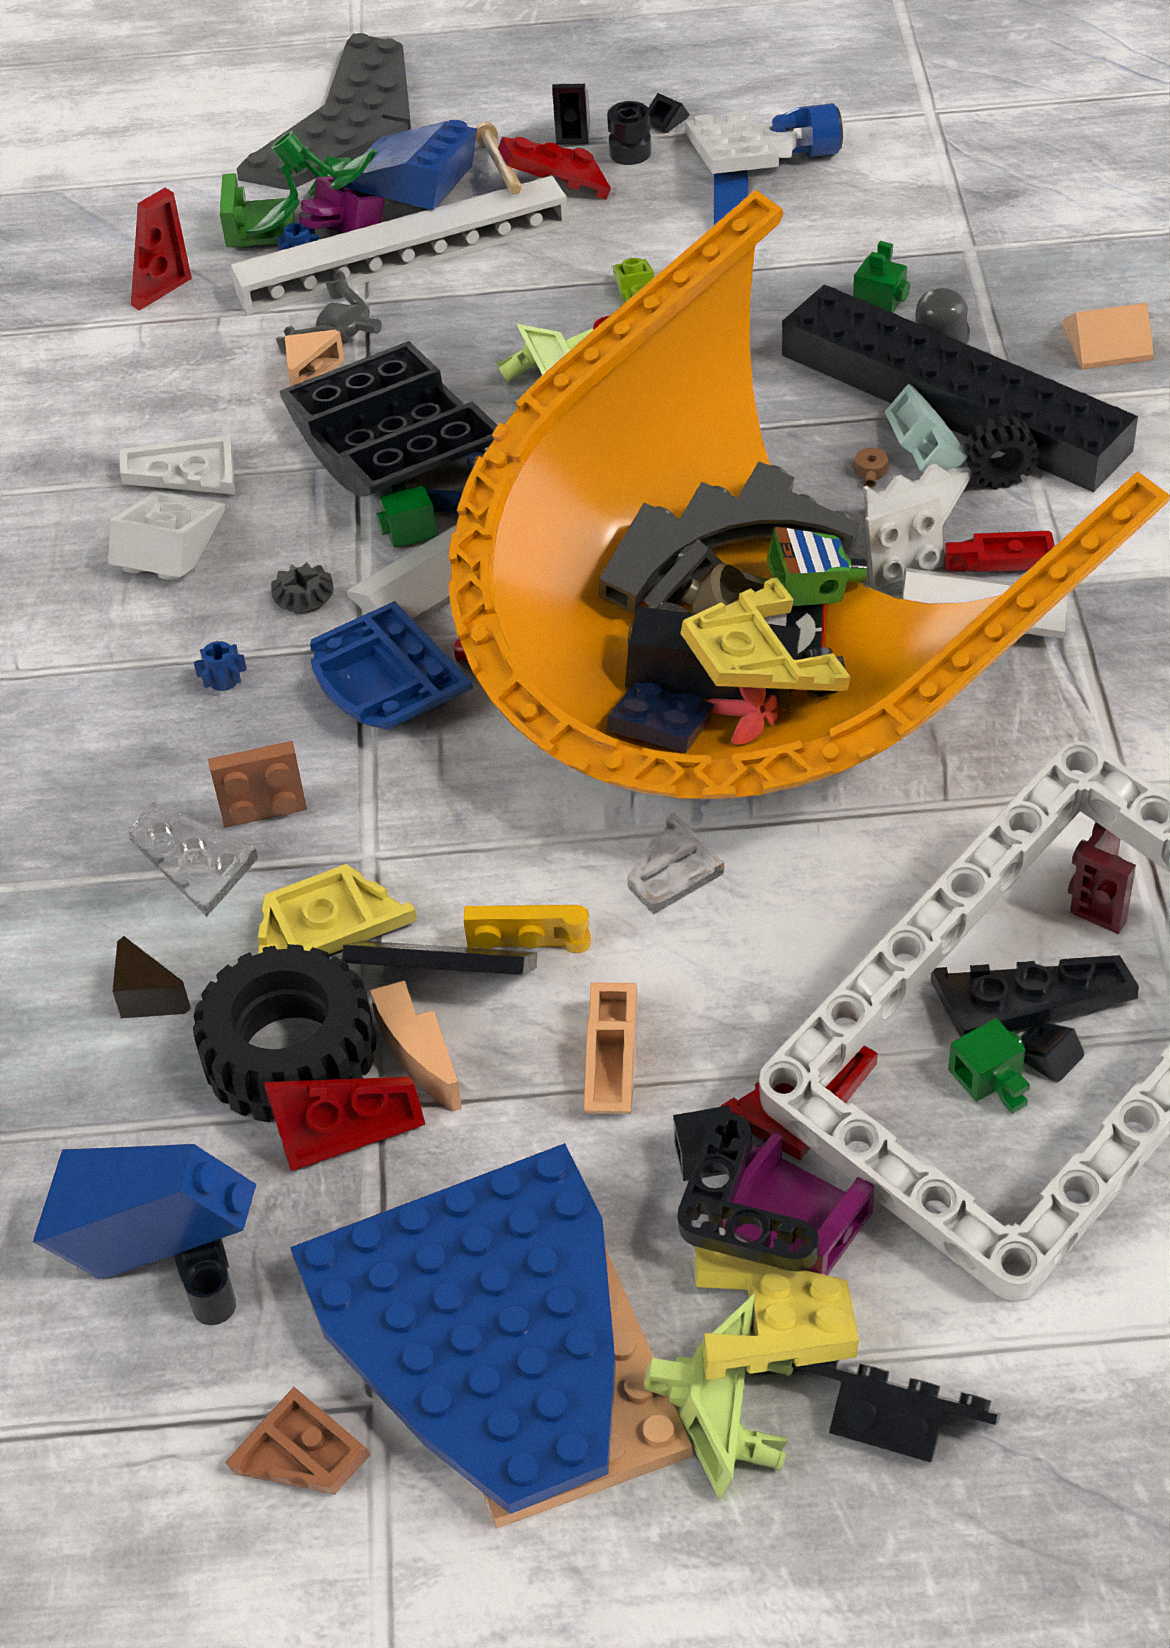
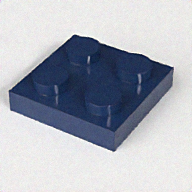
[606,682,714,753]

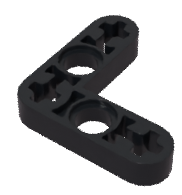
[677,1113,819,1272]

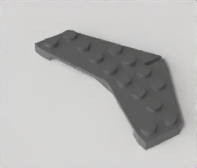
[236,33,411,190]

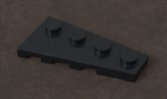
[931,955,1139,1037]

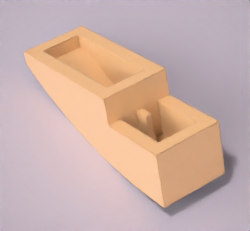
[370,980,462,1111]
[584,982,638,1114]

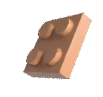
[208,741,307,828]

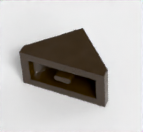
[112,936,191,1019]

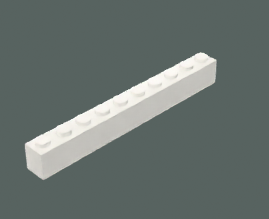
[230,176,569,316]

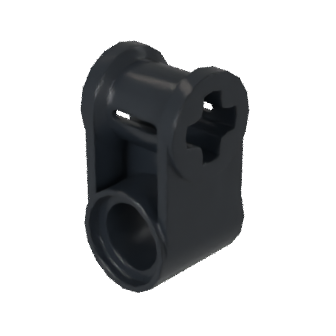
[174,1238,236,1325]

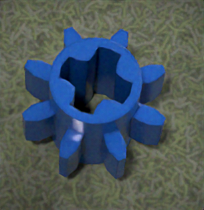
[276,222,319,251]
[194,641,247,691]

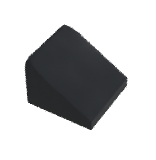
[648,93,690,133]
[1021,1023,1084,1082]

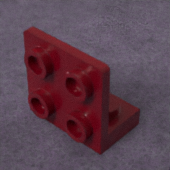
[1068,822,1136,934]

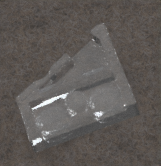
[627,813,724,915]

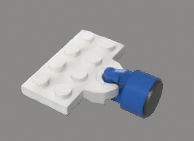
[685,103,843,174]

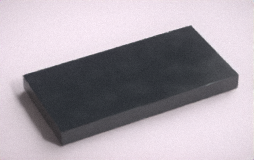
[342,941,537,975]

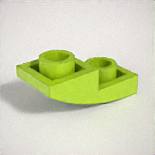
[612,258,655,303]

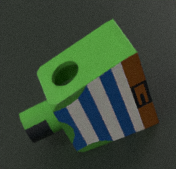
[766,527,867,606]

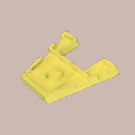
[680,577,851,691]
[693,1246,859,1380]

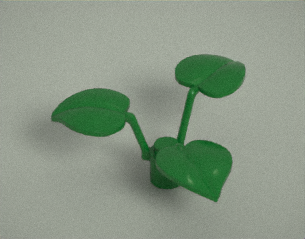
[245,131,378,234]

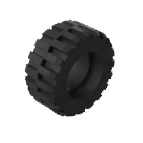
[193,944,376,1123]

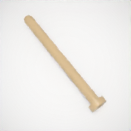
[476,122,522,194]

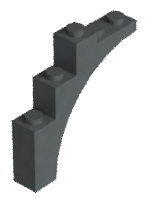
[598,461,860,614]

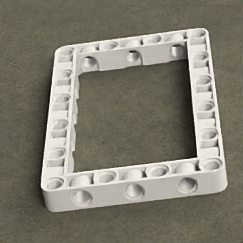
[759,741,1170,1302]

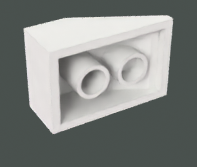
[108,491,225,580]

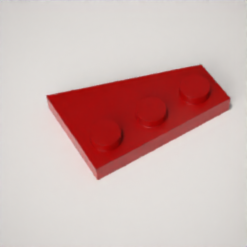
[498,137,611,200]

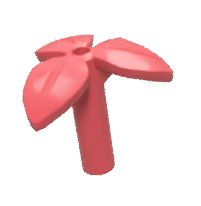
[708,687,778,745]

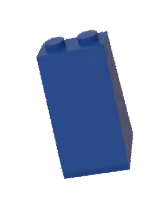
[33,1144,256,1279]

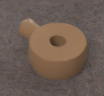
[853,448,889,488]

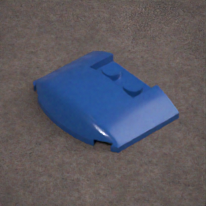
[310,601,473,730]

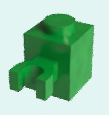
[853,241,910,313]
[376,482,438,548]
[948,1018,1030,1114]

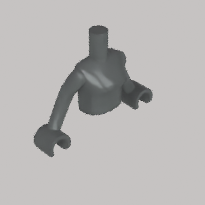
[276,271,382,354]

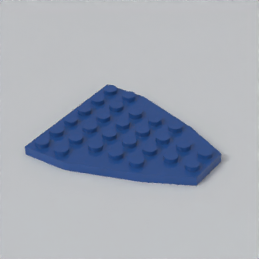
[290,1143,616,1514]

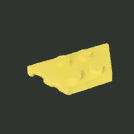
[258,864,417,955]

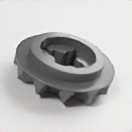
[271,562,334,612]

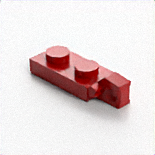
[944,531,1055,572]

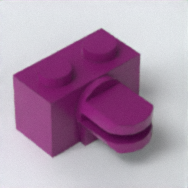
[299,176,385,233]

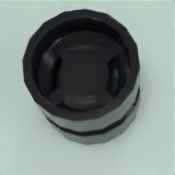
[607,101,651,165]

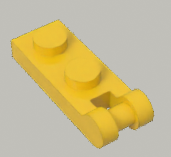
[463,905,591,953]

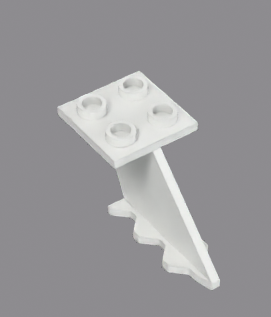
[863,464,971,589]

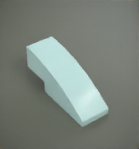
[885,384,968,473]

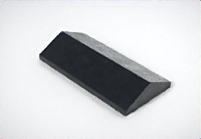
[625,606,801,711]

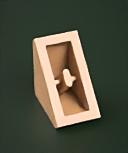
[285,330,345,386]

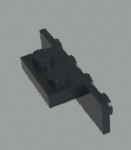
[791,1360,1001,1463]

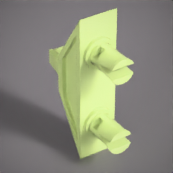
[496,323,594,402]
[643,1293,794,1500]

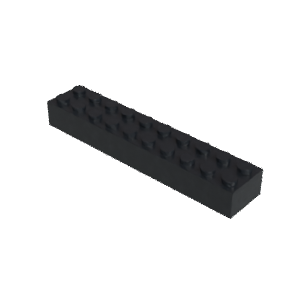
[782,284,1138,492]

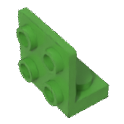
[219,173,295,248]

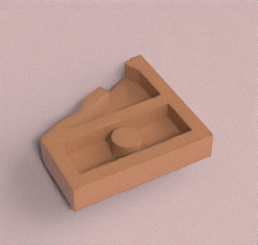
[225,1386,371,1495]

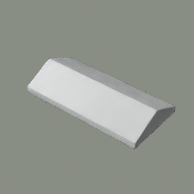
[346,524,457,623]
[902,568,1068,639]

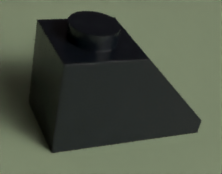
[552,83,590,145]

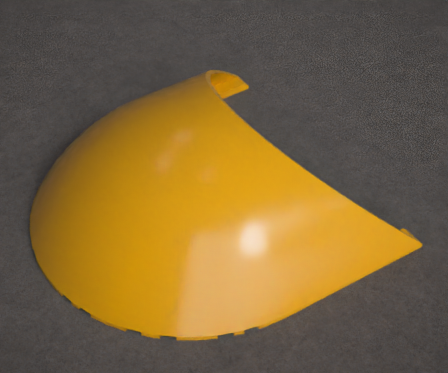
[448,189,1170,799]

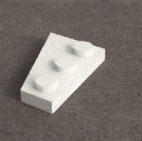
[120,435,235,495]

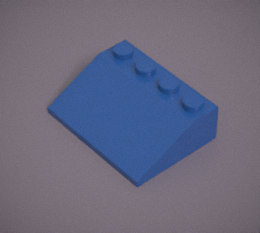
[343,120,477,210]

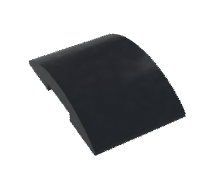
[279,341,498,496]

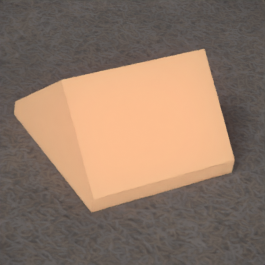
[1062,303,1154,370]

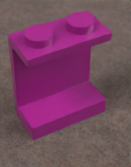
[723,1132,874,1275]

